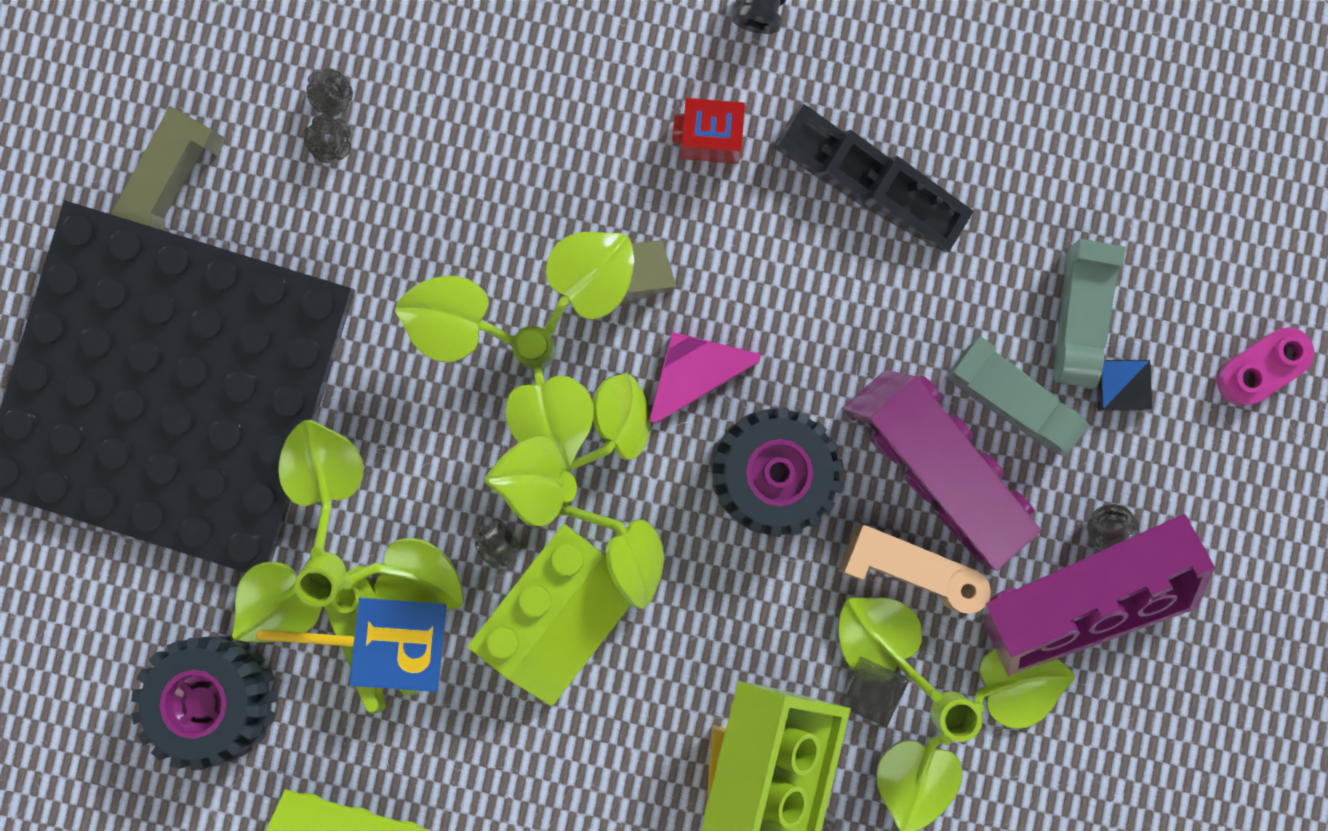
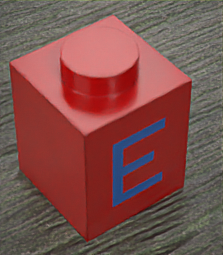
[672,98,745,164]

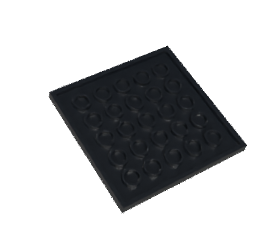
[0,200,355,573]

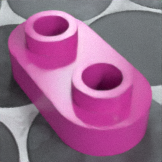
[1217,327,1314,406]

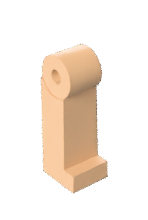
[838,525,991,614]

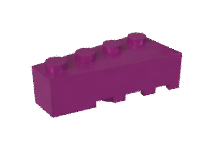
[841,370,1042,572]
[983,513,1215,676]

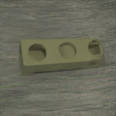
[111,105,226,231]

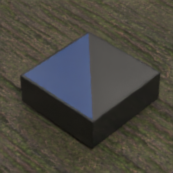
[1097,360,1152,412]

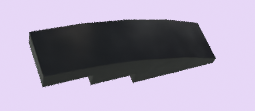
[773,104,974,253]

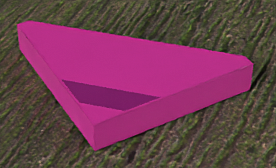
[649,332,761,424]

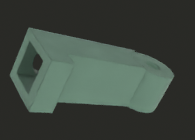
[1054,238,1126,389]
[944,336,1089,457]

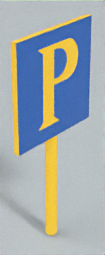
[256,598,447,692]

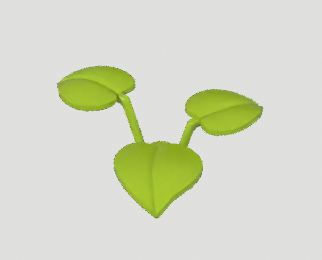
[395,232,634,469]
[484,372,664,609]
[232,420,464,643]
[838,597,1075,831]

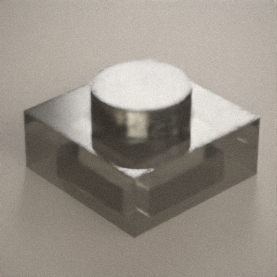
[839,656,908,727]

